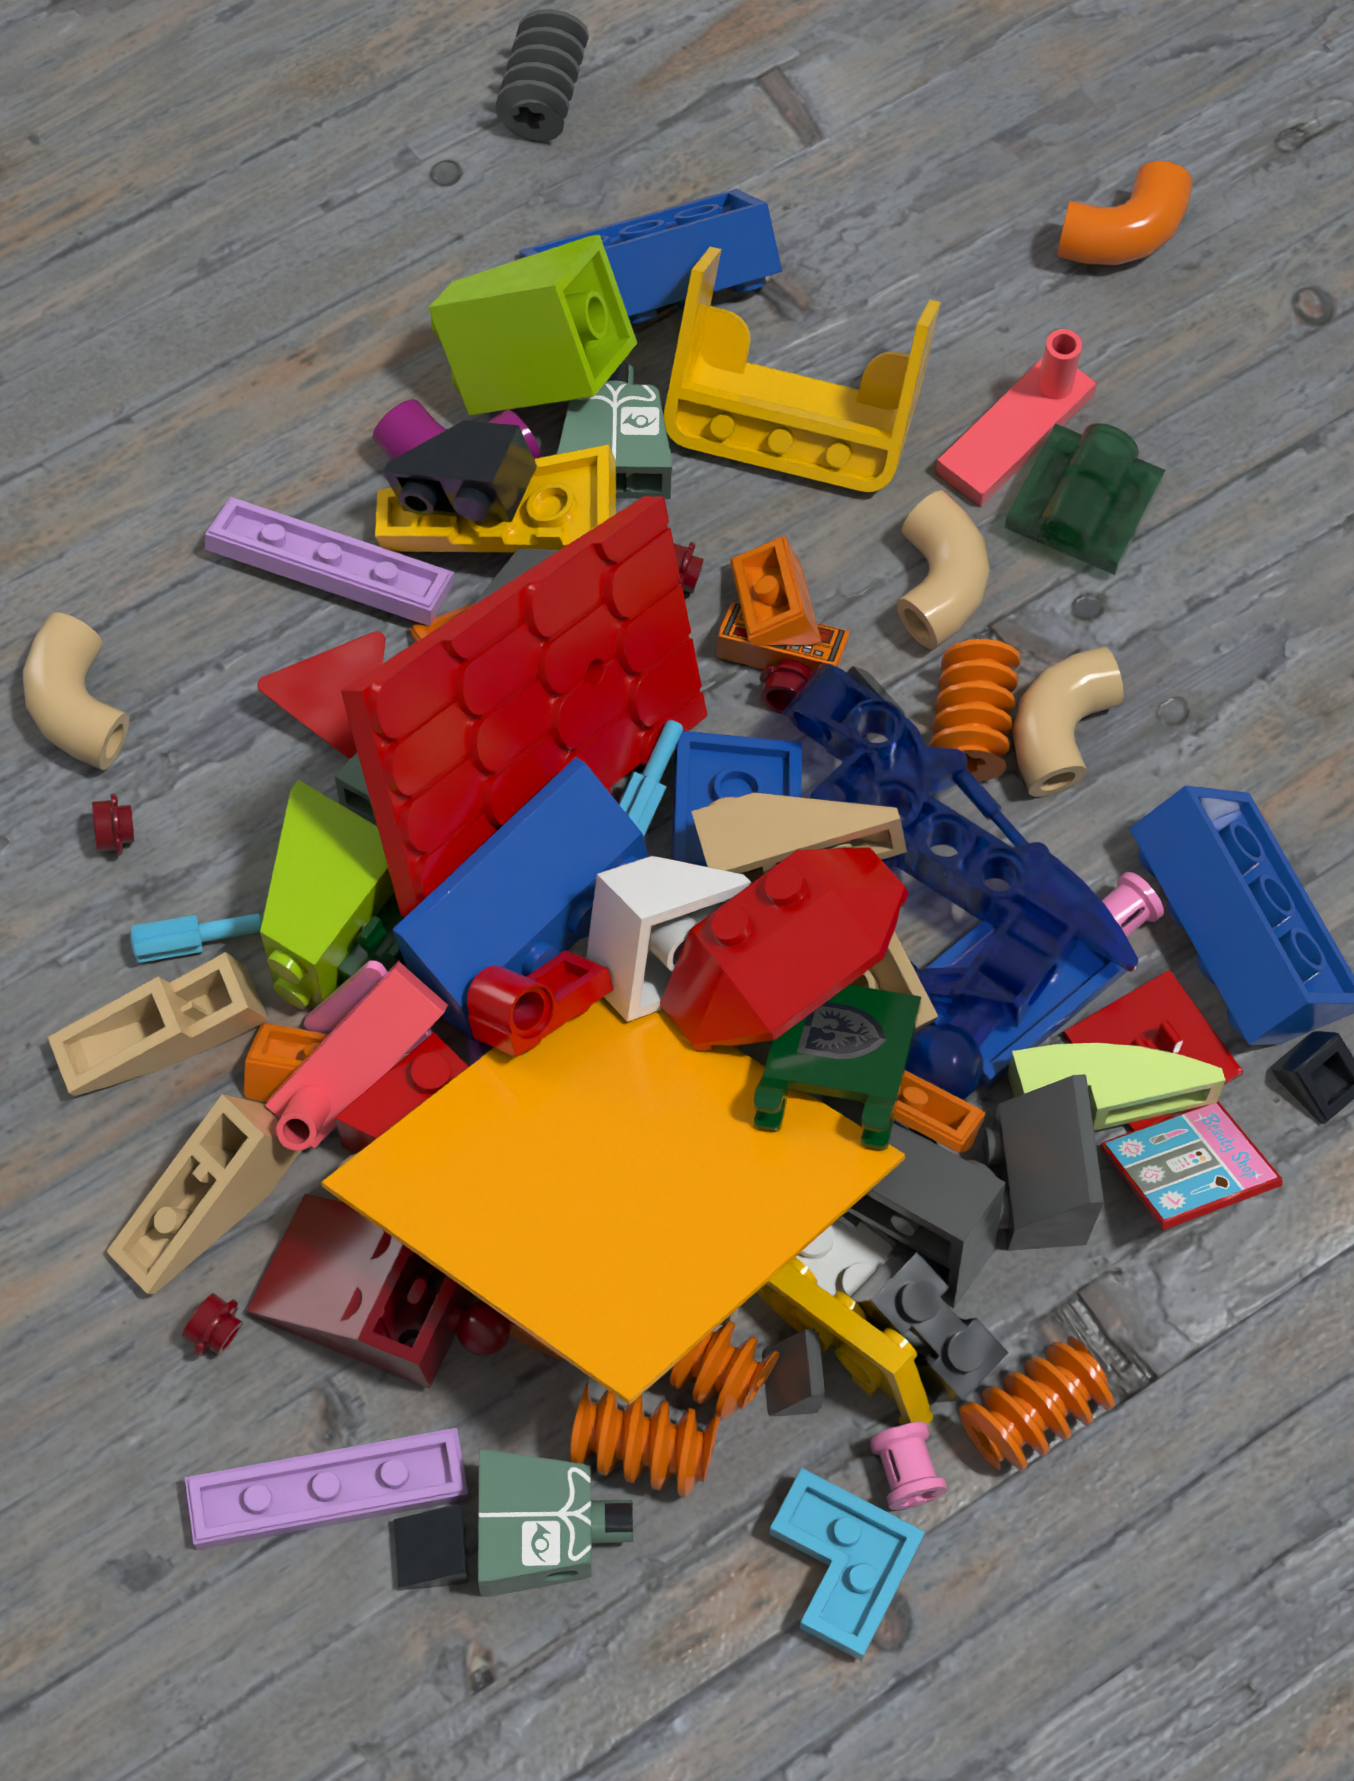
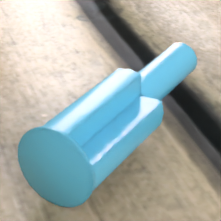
[618,720,683,838]
[130,913,263,963]

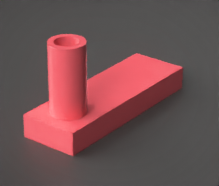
[935,329,1097,507]
[265,961,448,1151]

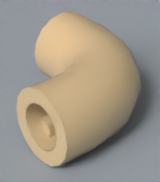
[896,490,990,649]
[22,612,129,770]
[1012,646,1124,797]

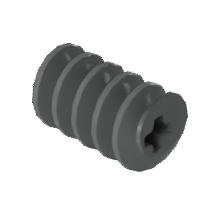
[495,9,589,142]

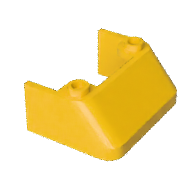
[663,247,941,492]

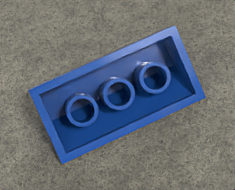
[519,189,783,324]
[392,757,649,1041]
[1129,785,1354,1045]

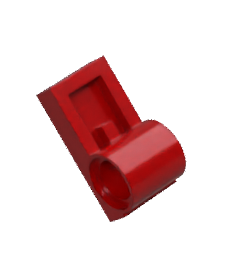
[467,950,614,1057]

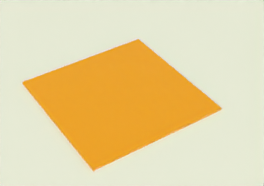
[321,997,905,1405]

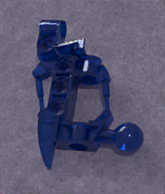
[782,663,1138,1100]

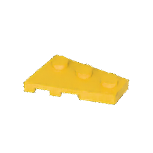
[757,1257,934,1426]

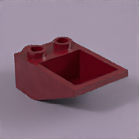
[246,1194,511,1389]

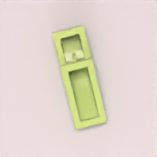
[1007,1043,1225,1131]

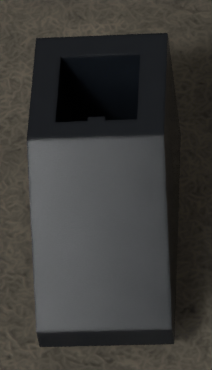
[383,420,537,522]

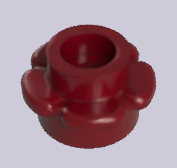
[674,542,704,594]
[759,660,819,716]
[92,793,134,856]
[181,1293,243,1357]

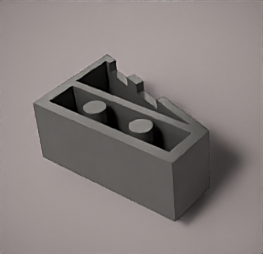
[821,1095,1005,1309]

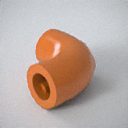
[1057,161,1193,266]

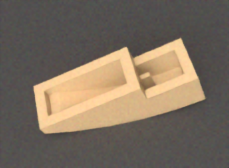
[47,952,269,1096]

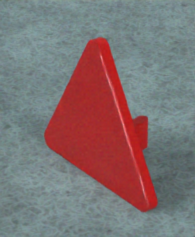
[257,631,386,760]

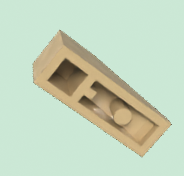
[691,793,907,884]
[106,1094,302,1295]

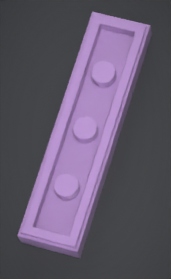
[205,497,454,626]
[185,1428,469,1550]

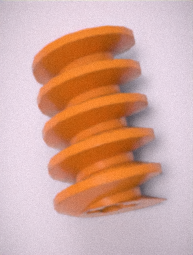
[928,639,1021,782]
[670,1321,779,1419]
[959,1336,1115,1472]
[570,1381,721,1498]

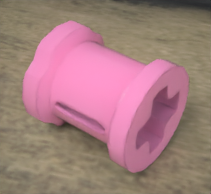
[1080,872,1164,951]
[870,1422,948,1510]

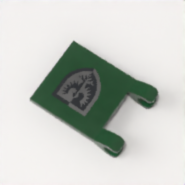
[754,985,921,1150]

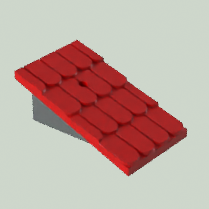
[341,496,708,916]

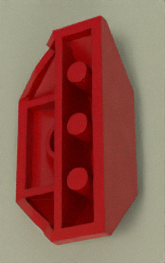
[660,847,909,1051]

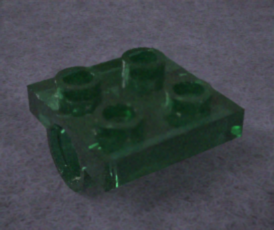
[1004,423,1165,575]

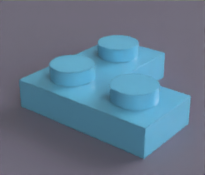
[769,1468,925,1661]

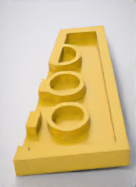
[375,444,616,552]

